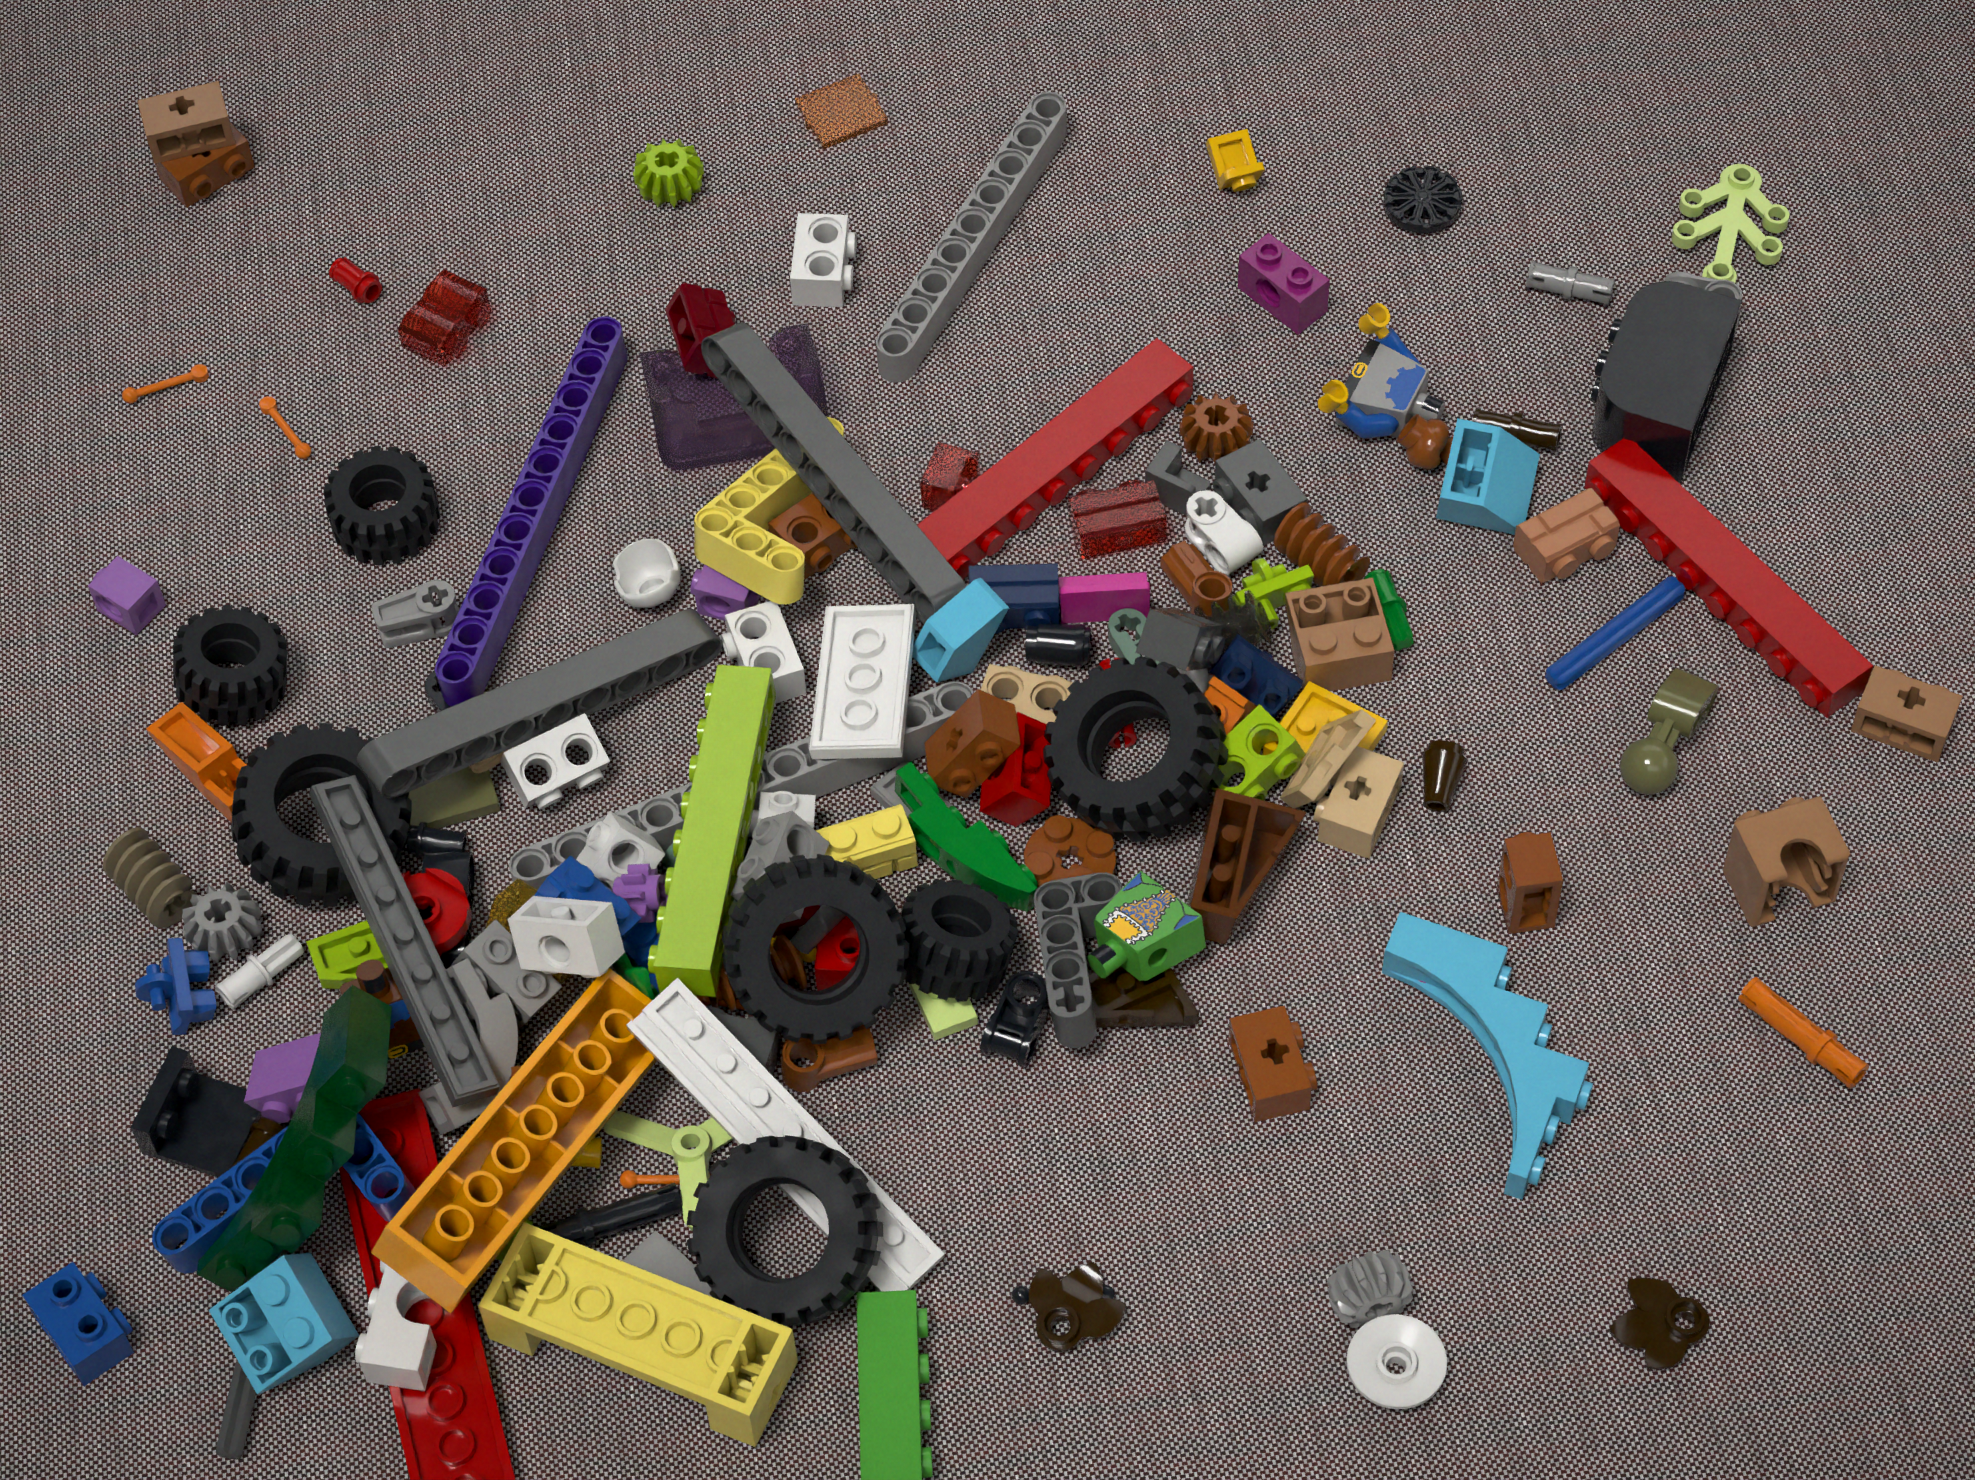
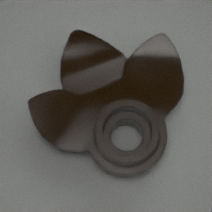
[1028,1262,1126,1352]
[1609,1278,1710,1370]

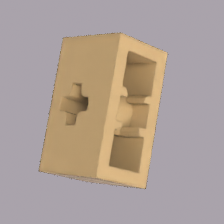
[1313,746,1404,859]

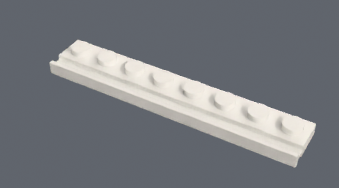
[626,978,945,1292]

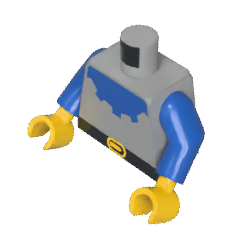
[1318,303,1445,439]

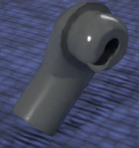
[791,905,846,954]

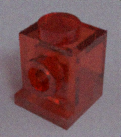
[920,442,980,512]

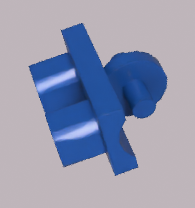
[135,938,216,1035]

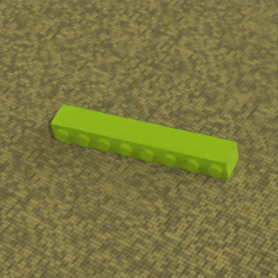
[648,665,776,997]

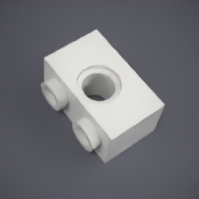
[507,896,625,978]

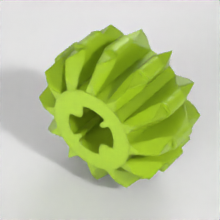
[633,138,704,208]

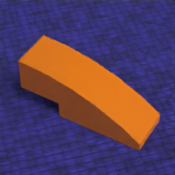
[146,702,247,823]

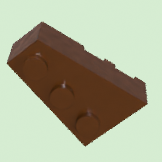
[1187,788,1306,945]

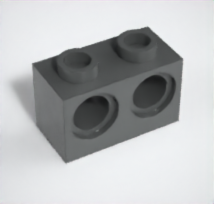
[1135,607,1225,671]

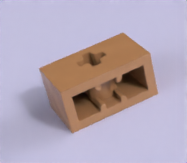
[137,81,236,164]
[1851,665,1963,762]

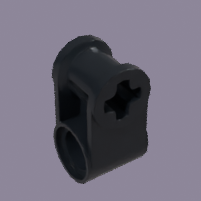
[980,971,1049,1068]

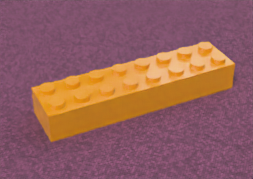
[371,968,657,1313]

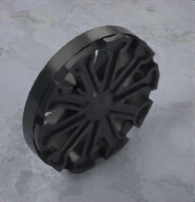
[1383,166,1462,233]

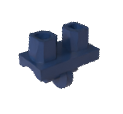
[1210,634,1303,718]

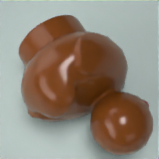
[1397,414,1454,470]

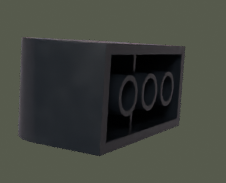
[1590,281,1742,483]

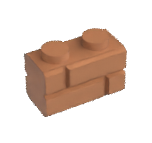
[1513,488,1620,583]

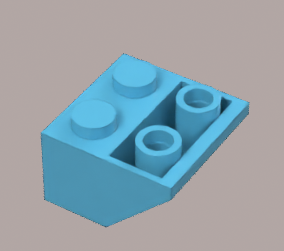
[1436,418,1540,535]
[209,1253,359,1394]

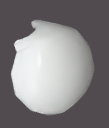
[613,539,681,608]

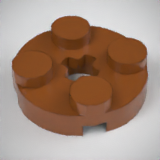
[1024,815,1116,889]

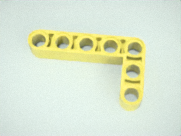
[694,417,844,605]

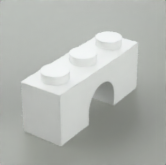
[355,1260,437,1391]

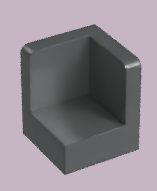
[1145,440,1210,516]

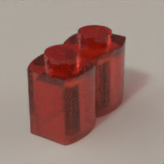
[398,269,491,367]

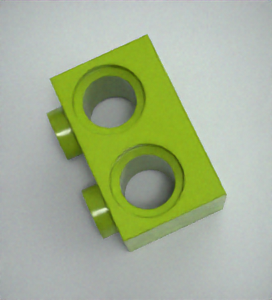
[1212,704,1306,800]

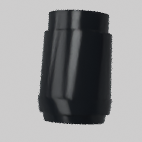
[1025,624,1092,667]

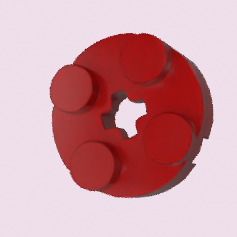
[401,868,472,957]

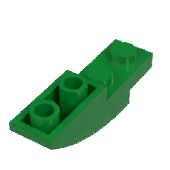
[895,762,1038,912]

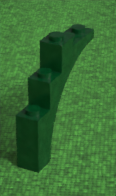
[197,985,392,1292]

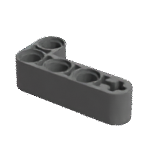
[1034,872,1122,1048]

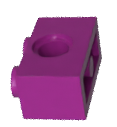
[1238,232,1330,335]

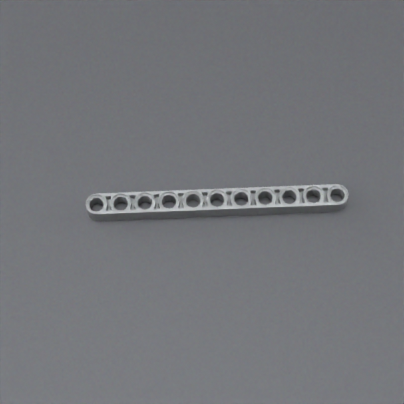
[509,681,973,904]

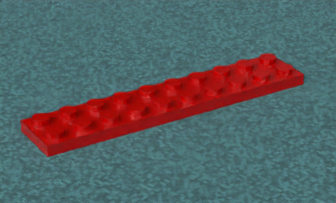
[339,1088,516,1480]

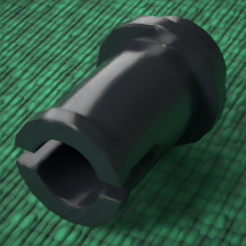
[407,822,467,858]

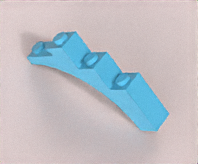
[1382,912,1593,1200]

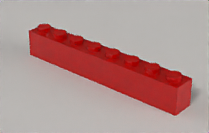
[917,338,1194,580]
[1584,438,1873,718]

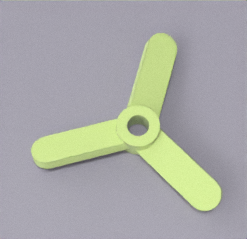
[603,1111,733,1231]

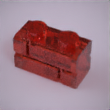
[1068,480,1167,560]

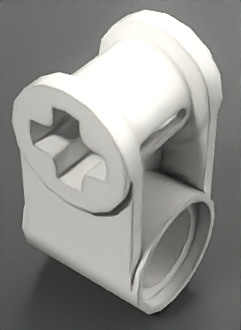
[1185,490,1263,576]

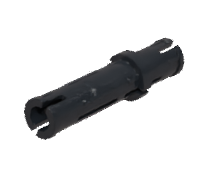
[535,1183,683,1247]

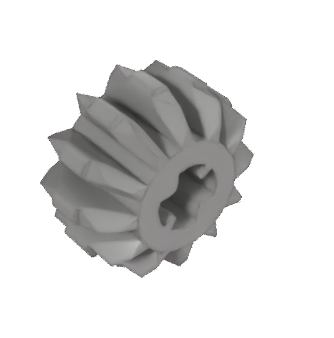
[182,881,262,963]
[1327,1250,1413,1328]

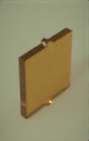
[795,73,888,149]

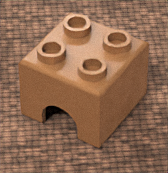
[1723,796,1850,927]

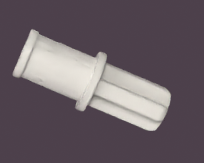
[215,934,304,1010]

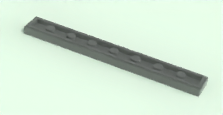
[309,775,500,1107]

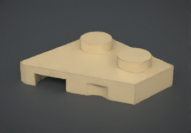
[1280,709,1376,809]

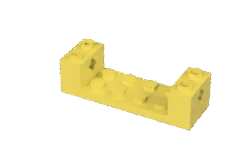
[478,1222,798,1447]

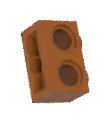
[768,493,858,580]
[1497,832,1563,934]

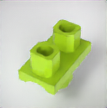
[1232,558,1314,636]

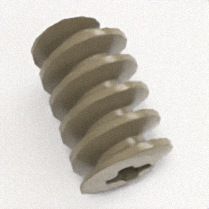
[103,827,197,928]

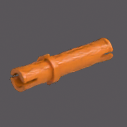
[1738,977,1869,1089]

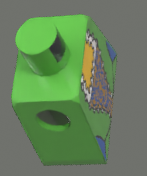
[1087,871,1206,981]

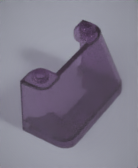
[639,323,829,470]

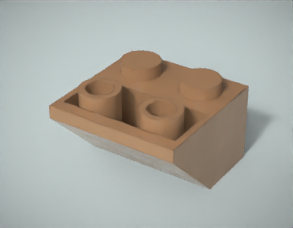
[1285,578,1394,691]

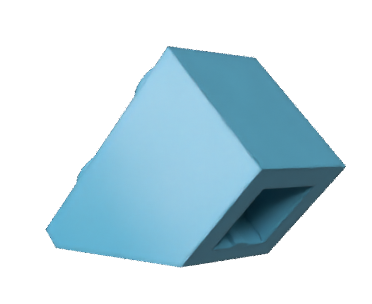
[912,578,1009,683]

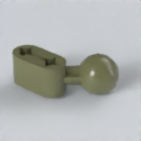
[1619,668,1719,795]

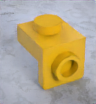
[1205,129,1265,192]

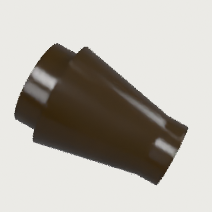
[1422,740,1467,812]

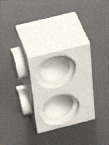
[790,213,857,307]
[721,601,807,703]
[500,713,610,810]
[576,811,665,891]

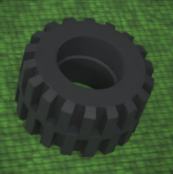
[323,446,440,565]
[173,605,288,726]
[900,879,1018,1002]

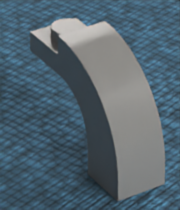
[418,958,518,1135]

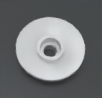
[1347,1314,1447,1409]

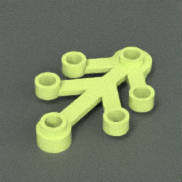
[1672,164,1790,283]

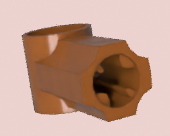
[1160,541,1233,625]
[781,1024,878,1092]

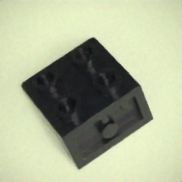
[130,1046,261,1177]

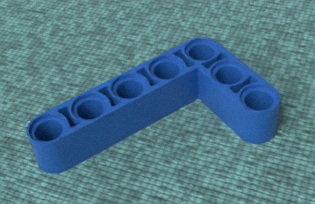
[152,1113,416,1274]

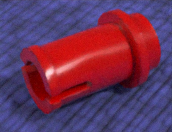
[329,257,382,303]

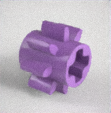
[612,863,668,923]

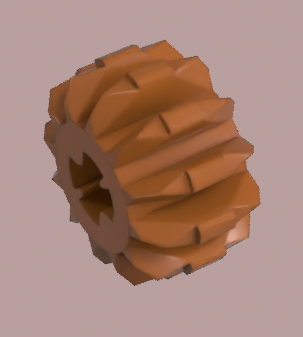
[1179,391,1253,464]

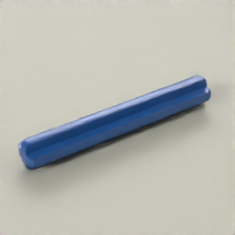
[1545,576,1686,690]

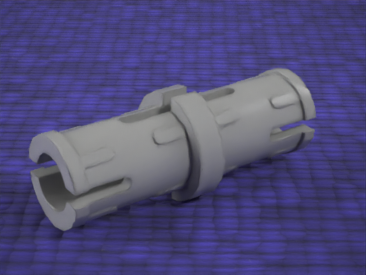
[1525,261,1615,306]

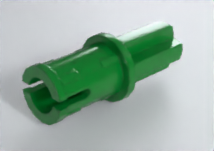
[1364,569,1414,651]

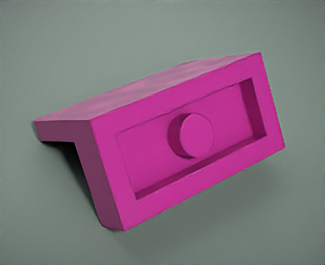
[1058,572,1150,624]

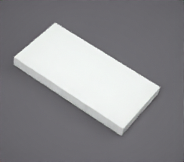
[809,604,916,759]

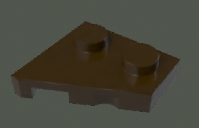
[1089,967,1199,1028]

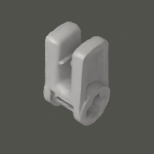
[371,580,460,648]

